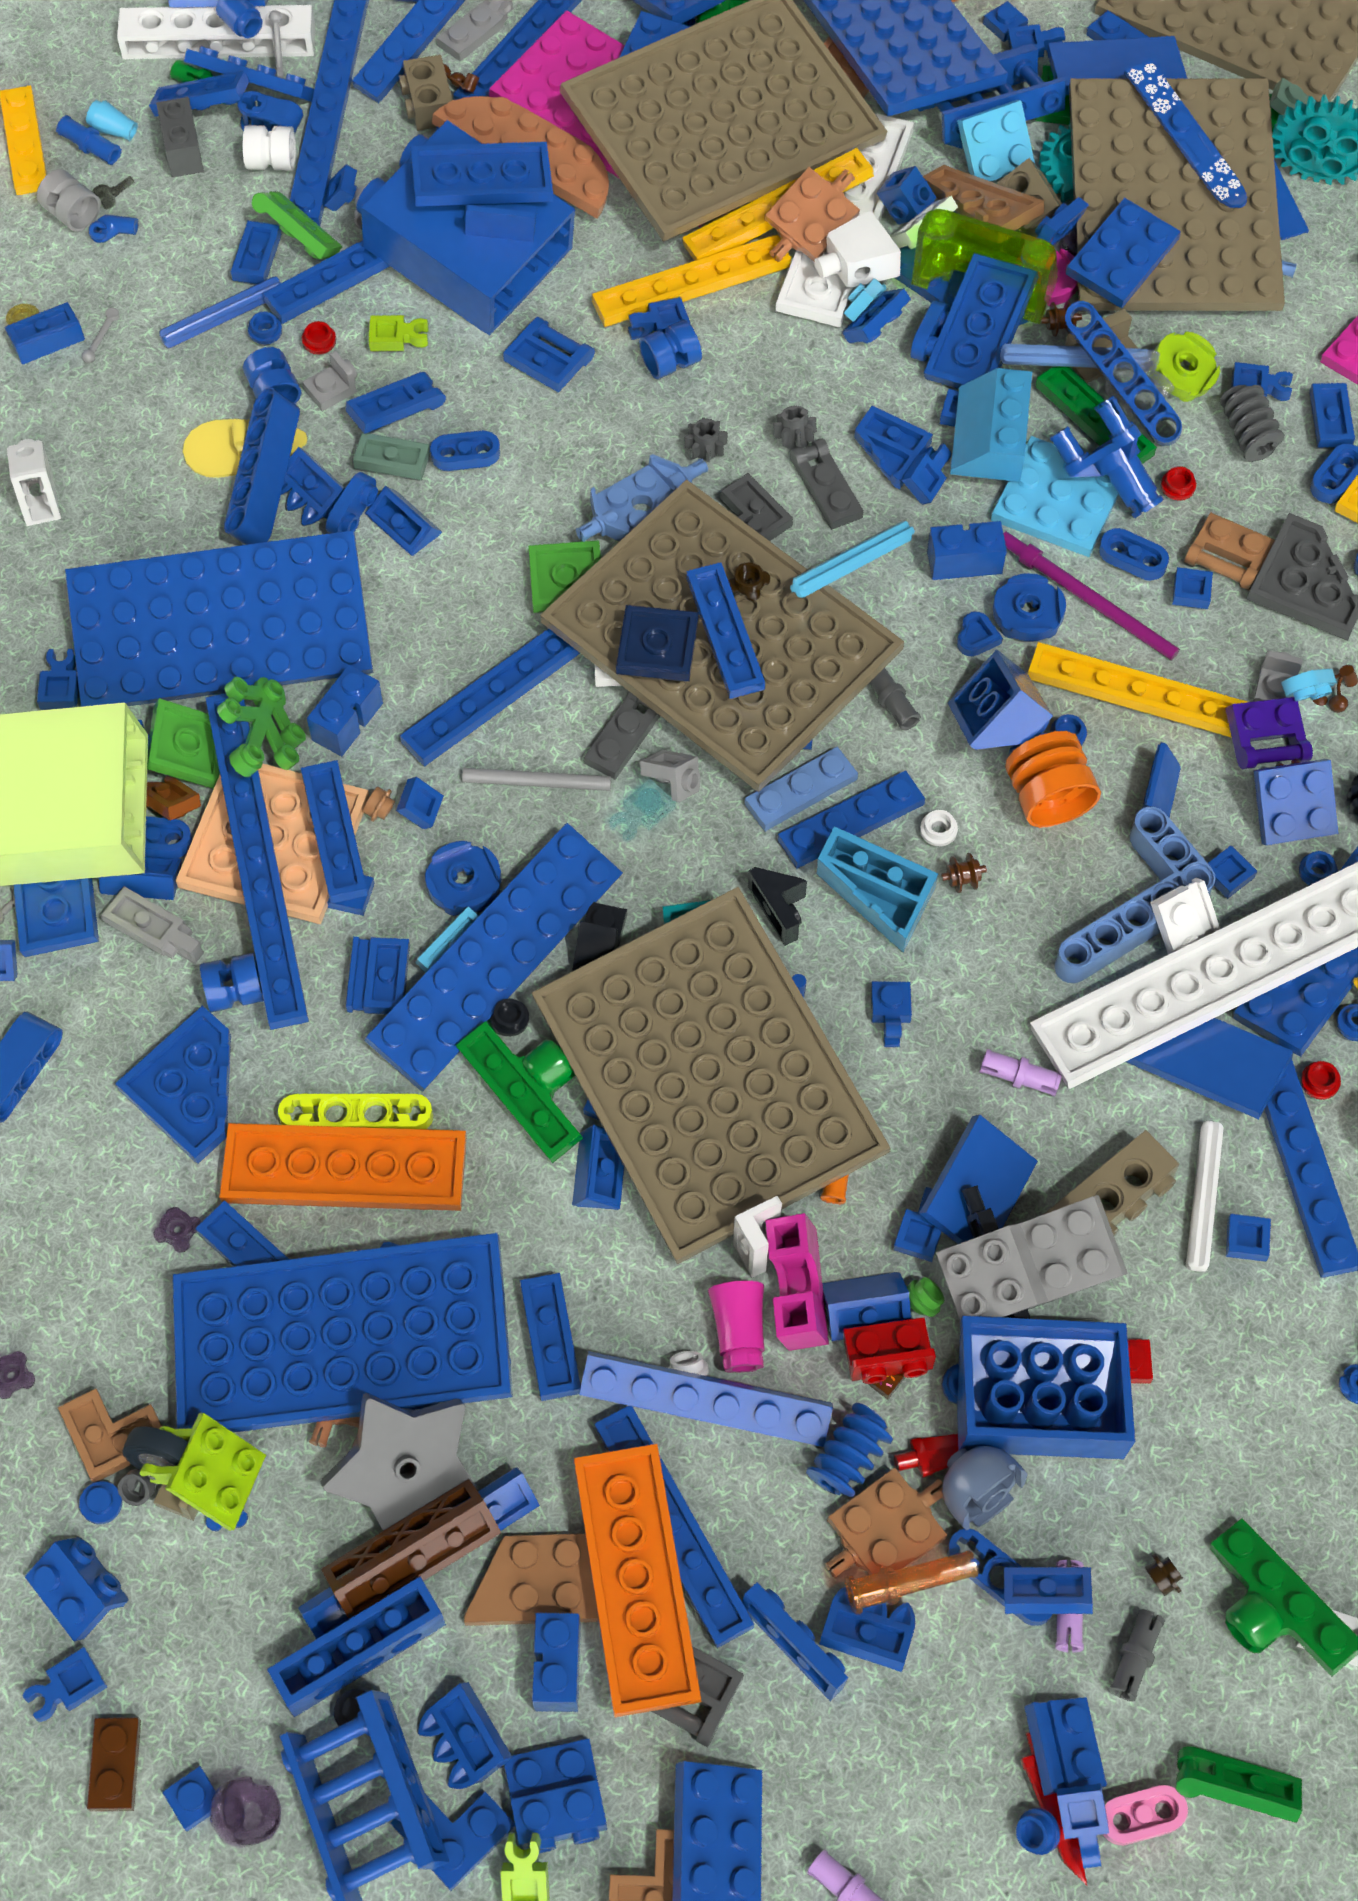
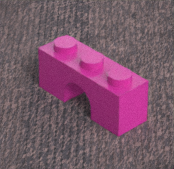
[765,1213,829,1351]

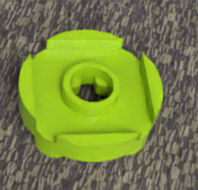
[1149,331,1220,402]

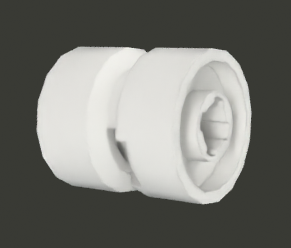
[243,125,296,171]

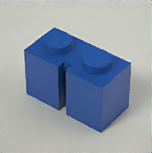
[927,521,1007,580]
[307,665,383,757]
[532,1613,581,1712]

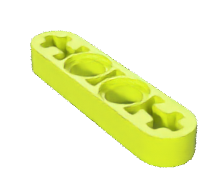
[278,1094,433,1129]

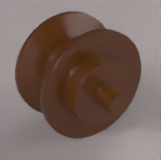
[1041,301,1082,337]
[941,853,987,893]

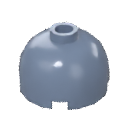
[942,1446,1028,1530]

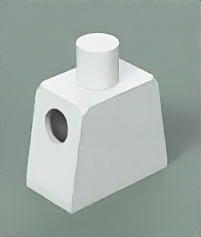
[814,210,900,288]
[7,439,61,526]

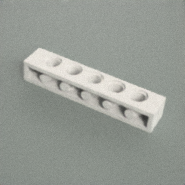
[117,5,315,59]

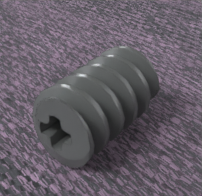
[1220,385,1285,462]

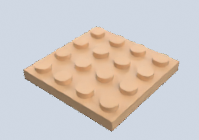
[176,764,370,924]

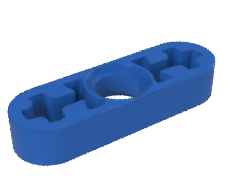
[947,1529,1053,1626]

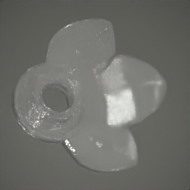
[1105,350,1174,420]

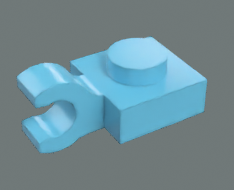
[844,278,886,322]

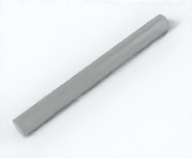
[462,768,611,791]

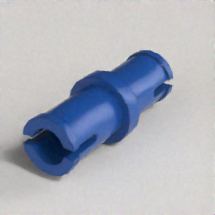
[56,115,122,165]

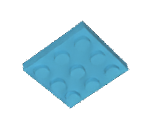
[991,436,1119,557]

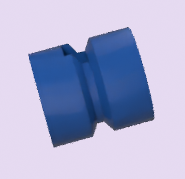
[639,320,702,379]
[243,347,302,405]
[200,953,264,1013]

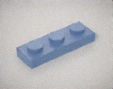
[745,746,858,831]

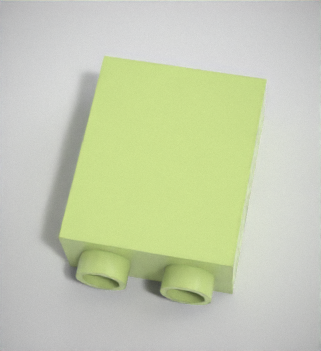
[0,703,148,886]

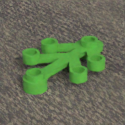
[217,677,306,777]

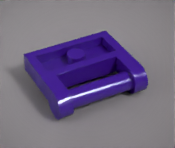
[1225,697,1313,770]

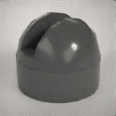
[118,1469,156,1506]

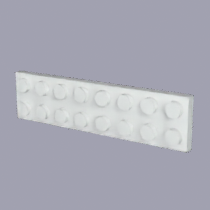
[776,113,914,327]

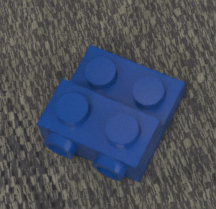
[504,1739,607,1854]

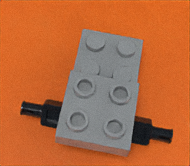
[936,1185,1128,1321]

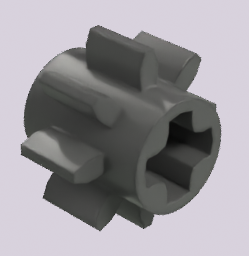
[773,406,817,449]
[684,417,728,462]

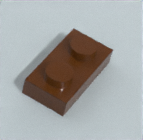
[87,1718,141,1811]

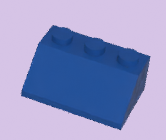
[948,649,1053,750]

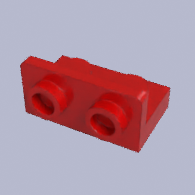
[843,1317,936,1384]

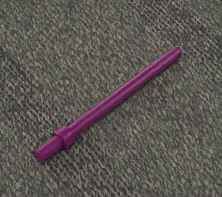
[1004,531,1180,661]

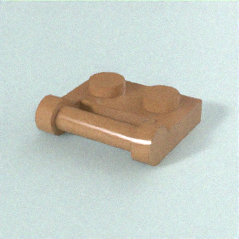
[1184,512,1275,591]

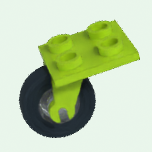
[123,1413,266,1531]

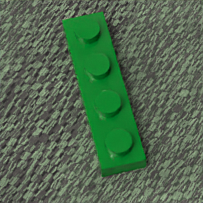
[1035,366,1157,464]

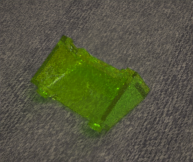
[912,209,1058,324]

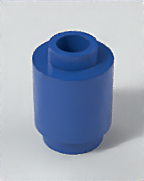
[216,0,263,38]

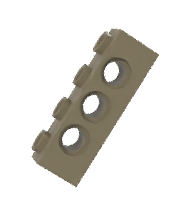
[1043,1130,1179,1235]

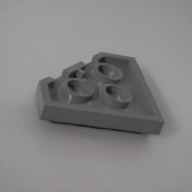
[1247,513,1358,641]

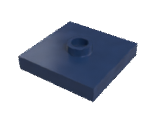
[616,605,699,682]

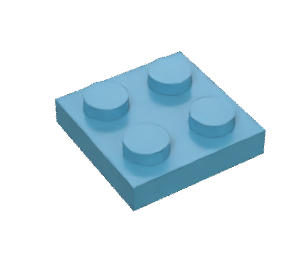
[957,100,1035,181]

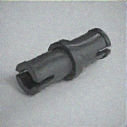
[870,668,921,731]
[1109,1609,1165,1701]

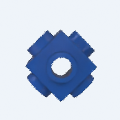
[876,166,937,225]

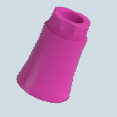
[707,1281,765,1373]

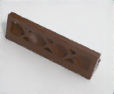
[321,1479,501,1619]

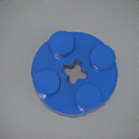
[993,573,1066,642]
[425,841,502,916]

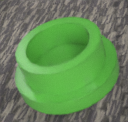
[907,1277,945,1317]

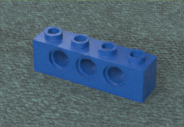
[267,1576,446,1718]

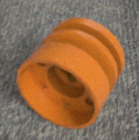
[1005,731,1101,828]

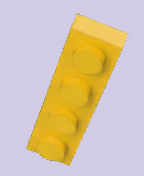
[0,85,47,195]

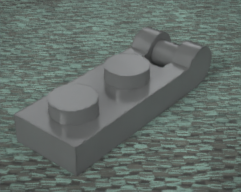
[789,438,864,530]
[584,692,660,780]

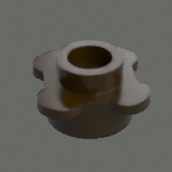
[728,562,770,601]
[1144,1553,1183,1596]

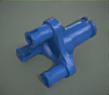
[1049,395,1164,518]

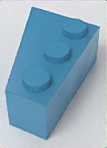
[816,826,938,953]

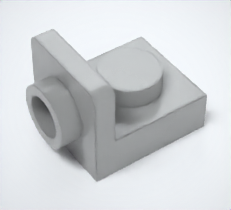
[302,351,357,411]
[1253,651,1303,702]
[640,750,700,802]

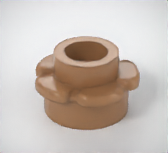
[363,786,395,821]

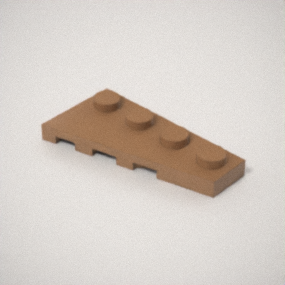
[923,165,1044,239]

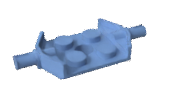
[576,454,708,542]

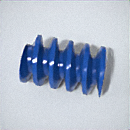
[806,1403,893,1498]

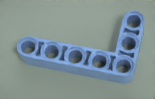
[1055,807,1216,983]

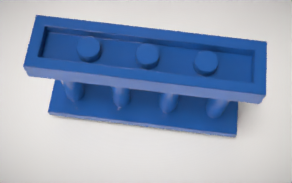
[917,43,1065,144]
[280,1690,450,1901]

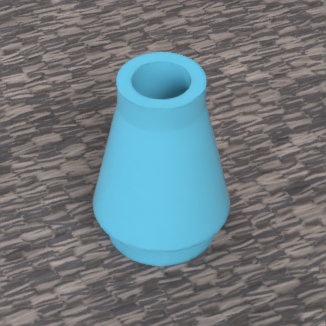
[86,100,138,141]

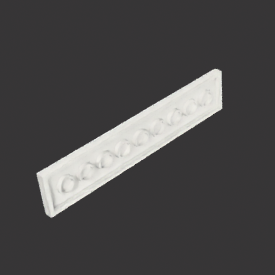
[1030,862,1358,1090]

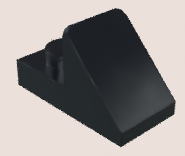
[748,867,807,946]
[572,902,627,972]

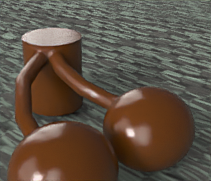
[444,64,480,94]
[1313,665,1358,713]

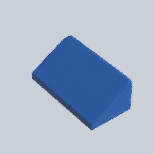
[5,302,85,364]
[365,486,442,556]
[1142,742,1181,818]
[99,856,182,900]
[572,1125,624,1210]

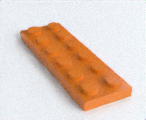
[220,1123,467,1211]
[574,1444,701,1718]

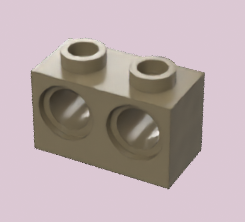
[399,54,452,131]
[997,158,1062,240]

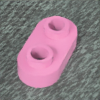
[1103,1785,1188,1846]

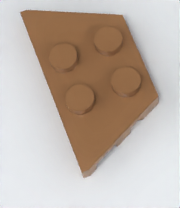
[464,1534,599,1626]

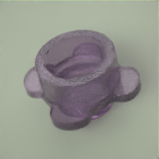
[154,1207,201,1253]
[0,1352,35,1399]

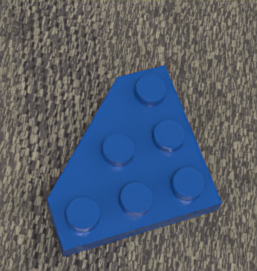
[115,1005,231,1164]

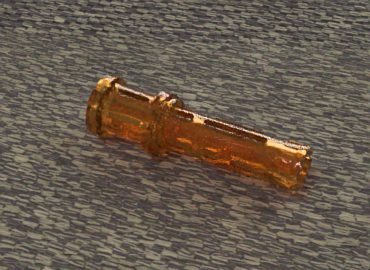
[845,1550,978,1615]

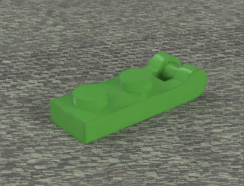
[252,191,343,259]

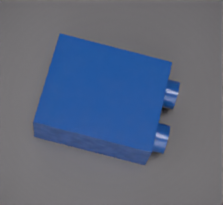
[356,120,575,336]

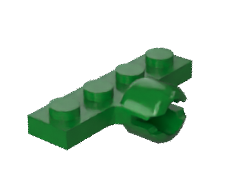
[456,1021,583,1163]
[1210,1518,1358,1677]

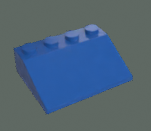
[957,1316,1135,1459]

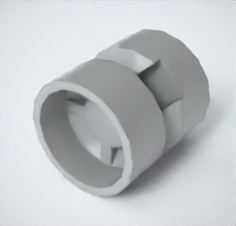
[37,169,101,232]

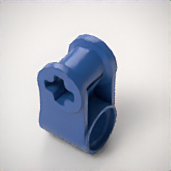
[237,91,303,133]

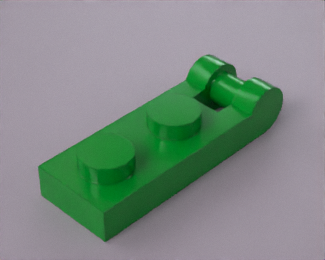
[1176,1746,1302,1823]

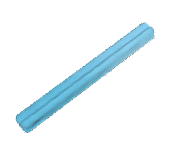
[790,521,915,598]

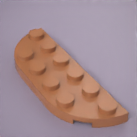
[432,96,609,219]

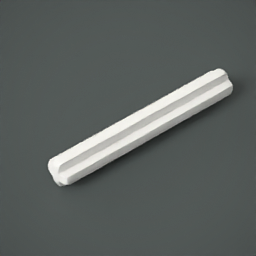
[1186,1121,1224,1272]

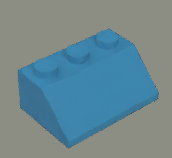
[950,368,1032,482]

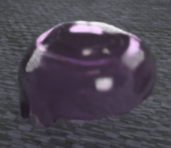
[210,1776,282,1848]

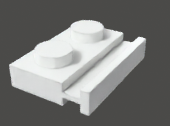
[1150,878,1220,955]

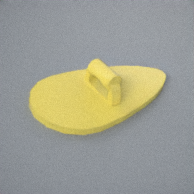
[183,419,308,478]

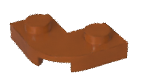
[146,775,201,820]

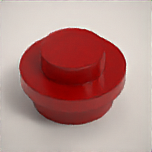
[302,321,336,354]
[1161,466,1197,501]
[1301,1061,1341,1100]

